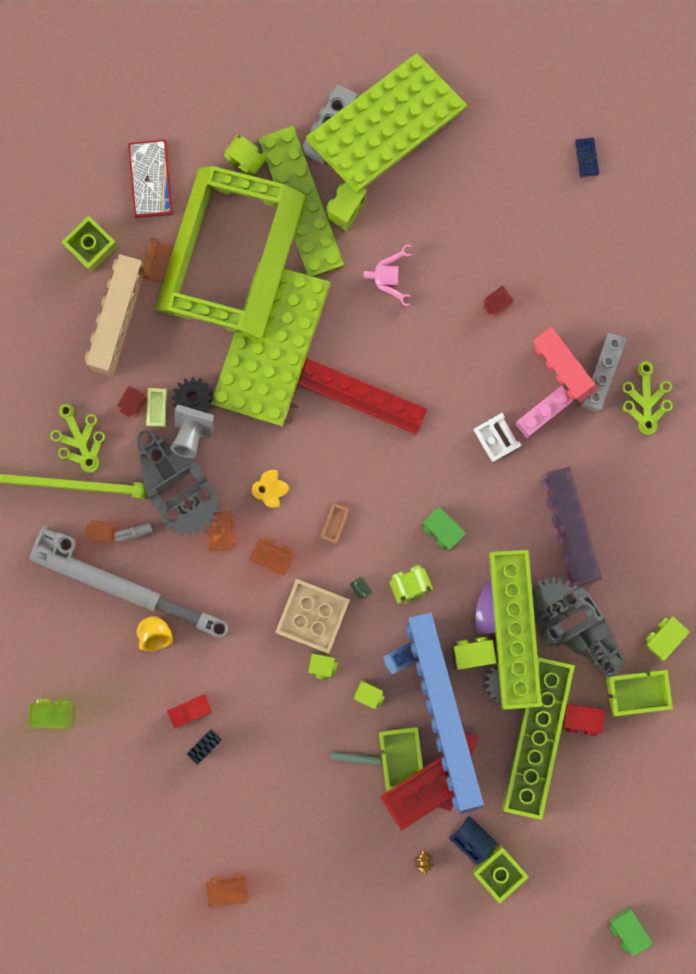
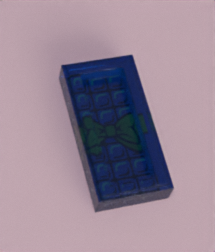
[575,137,599,178]

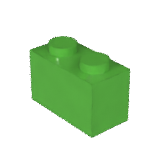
[422,507,466,550]
[609,907,653,957]

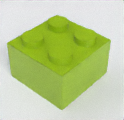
[326,182,367,232]
[62,215,118,273]
[451,637,496,670]
[471,845,529,904]

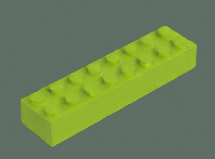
[501,657,575,820]

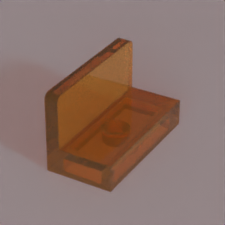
[141,238,174,283]

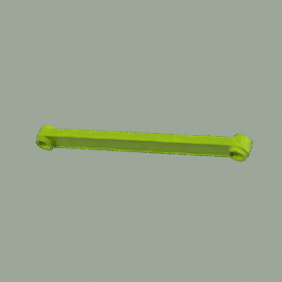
[0,474,148,499]

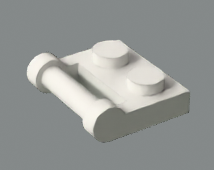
[473,413,522,463]

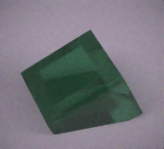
[350,577,371,600]

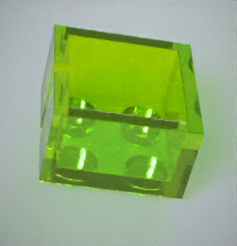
[28,698,75,729]

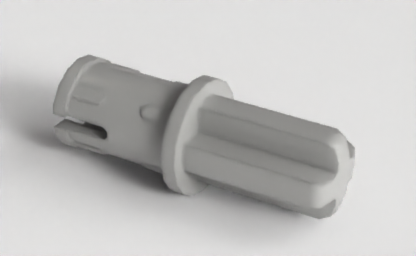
[114,522,153,543]

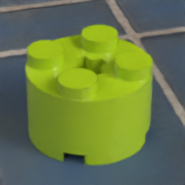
[224,134,268,176]
[389,565,434,605]

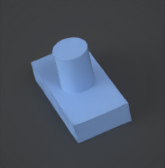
[383,642,418,674]

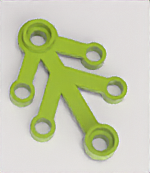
[621,361,673,435]
[50,403,106,473]

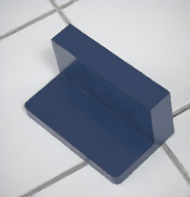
[449,816,497,865]

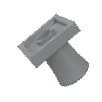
[170,404,214,459]

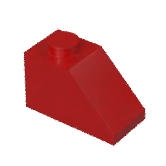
[167,694,212,729]

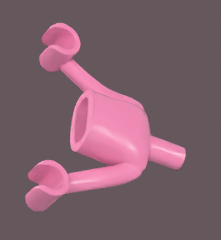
[364,245,412,306]

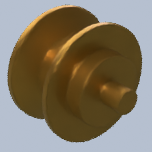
[414,850,435,875]

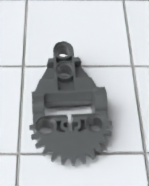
[137,430,221,537]
[532,576,625,676]

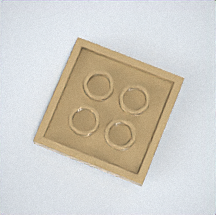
[275,579,350,654]

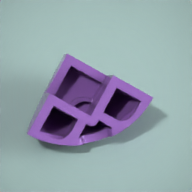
[475,580,495,634]

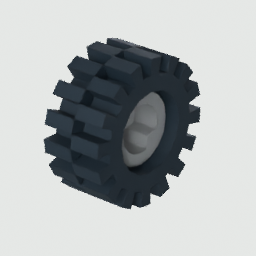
[187,729,222,765]

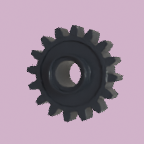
[172,377,214,413]

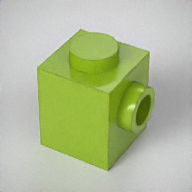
[308,653,338,680]

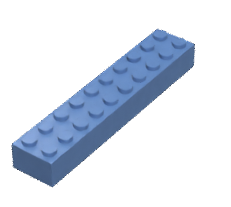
[406,612,484,815]

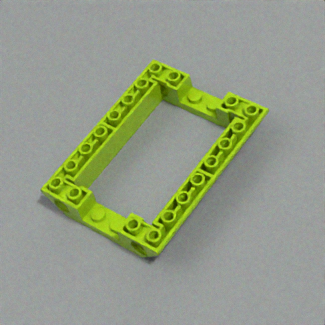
[154,166,306,340]

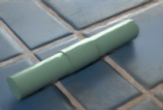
[330,752,381,765]

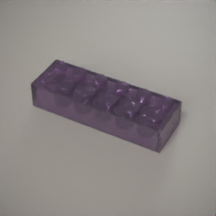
[541,466,602,586]

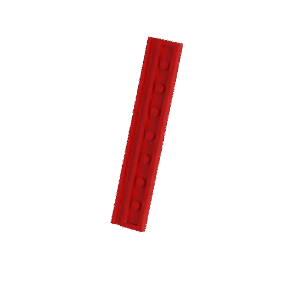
[297,358,427,435]

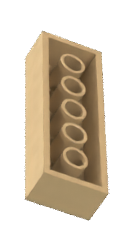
[84,254,146,376]

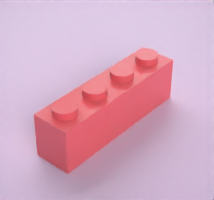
[533,327,599,403]

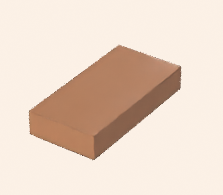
[319,502,350,545]

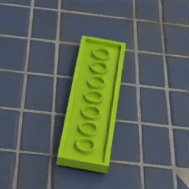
[258,126,344,277]
[489,550,542,710]

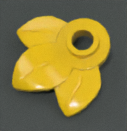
[251,470,289,508]

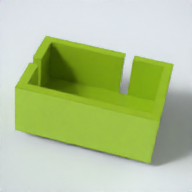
[606,670,673,716]
[378,726,423,791]

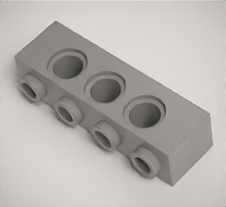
[302,84,358,165]
[580,332,627,413]

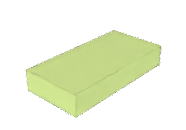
[146,388,167,427]

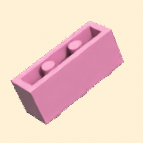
[515,385,574,439]

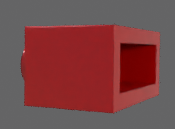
[562,704,606,736]

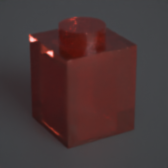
[483,285,514,317]
[117,386,147,418]

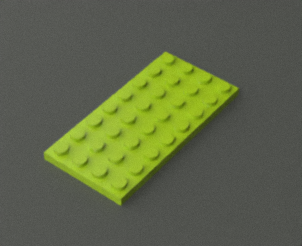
[306,53,468,194]
[211,262,331,427]

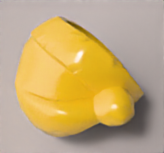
[137,616,173,652]

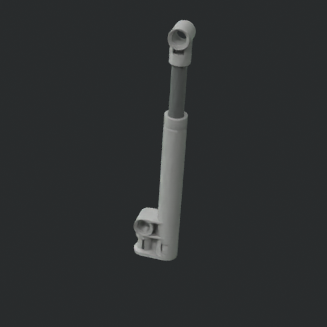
[29,525,229,638]

